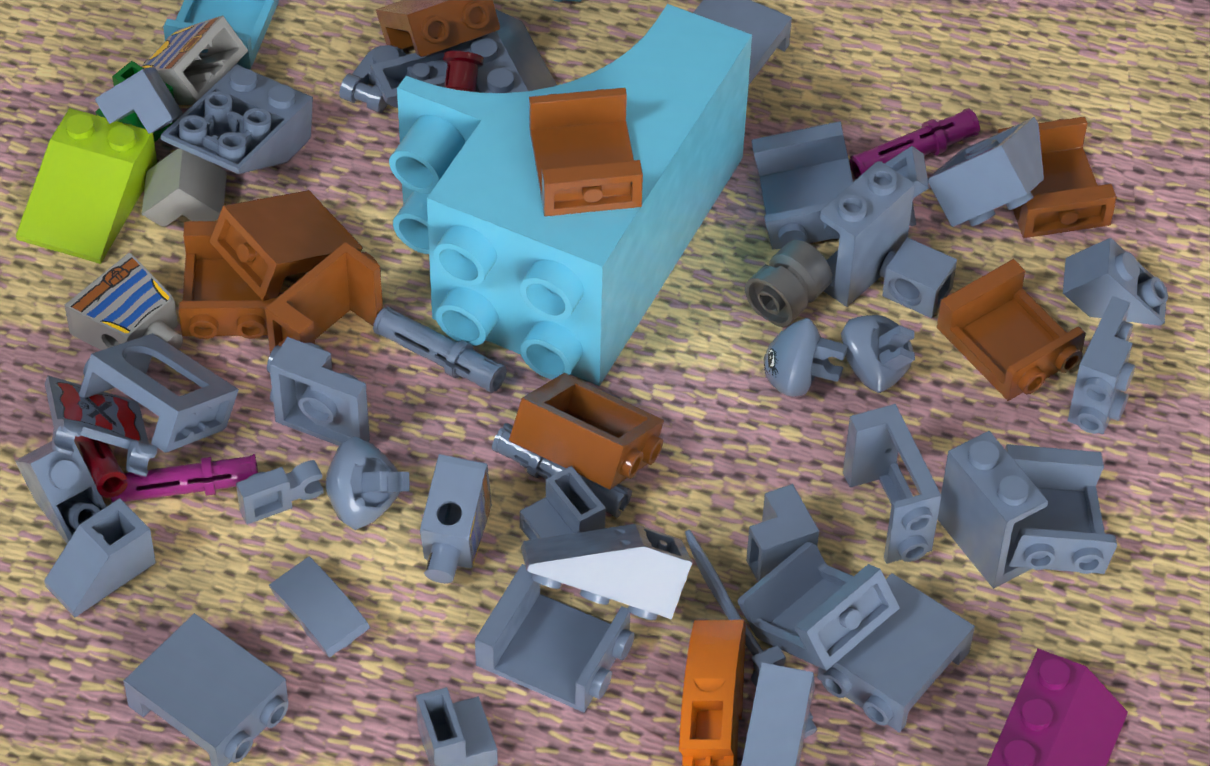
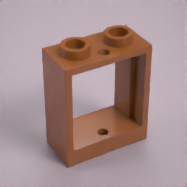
[509,373,664,490]

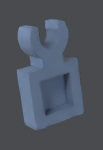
[236,460,324,525]

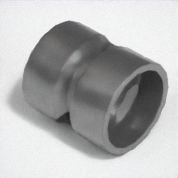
[745,240,832,327]

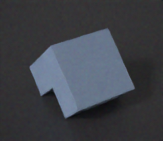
[95,66,183,134]
[520,466,606,540]
[746,484,819,582]
[416,687,498,766]

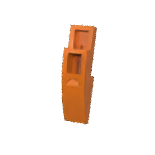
[679,620,746,766]

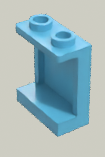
[163,0,279,69]

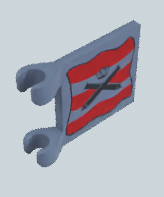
[44,375,157,477]

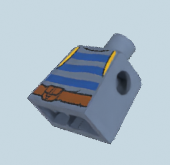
[420,454,492,584]

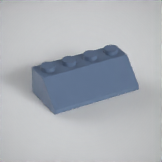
[456,9,557,93]

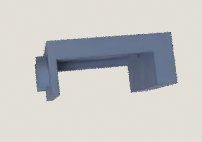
[79,333,239,453]
[843,404,941,564]

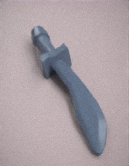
[685,529,818,738]

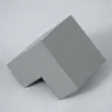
[142,148,227,227]

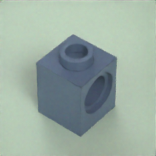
[880,237,957,318]

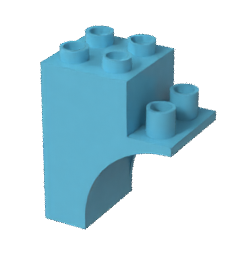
[389,4,752,386]

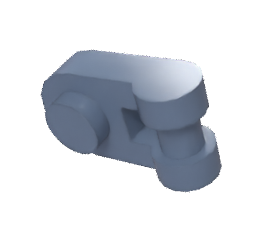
[339,45,406,113]

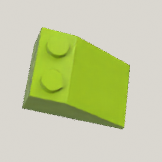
[16,108,157,264]

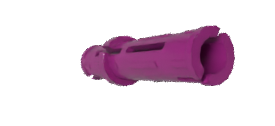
[849,108,980,179]
[111,454,258,503]

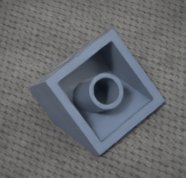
[928,117,1044,227]

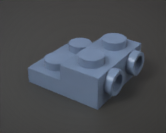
[1067,296,1136,434]
[267,337,370,446]

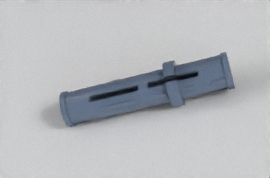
[373,306,507,393]
[492,423,632,518]

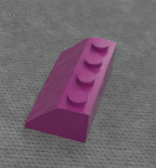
[987,648,1128,766]

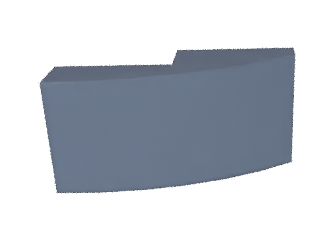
[269,556,370,658]

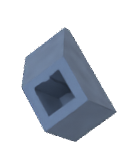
[1063,238,1168,326]
[15,441,106,543]
[44,498,156,618]

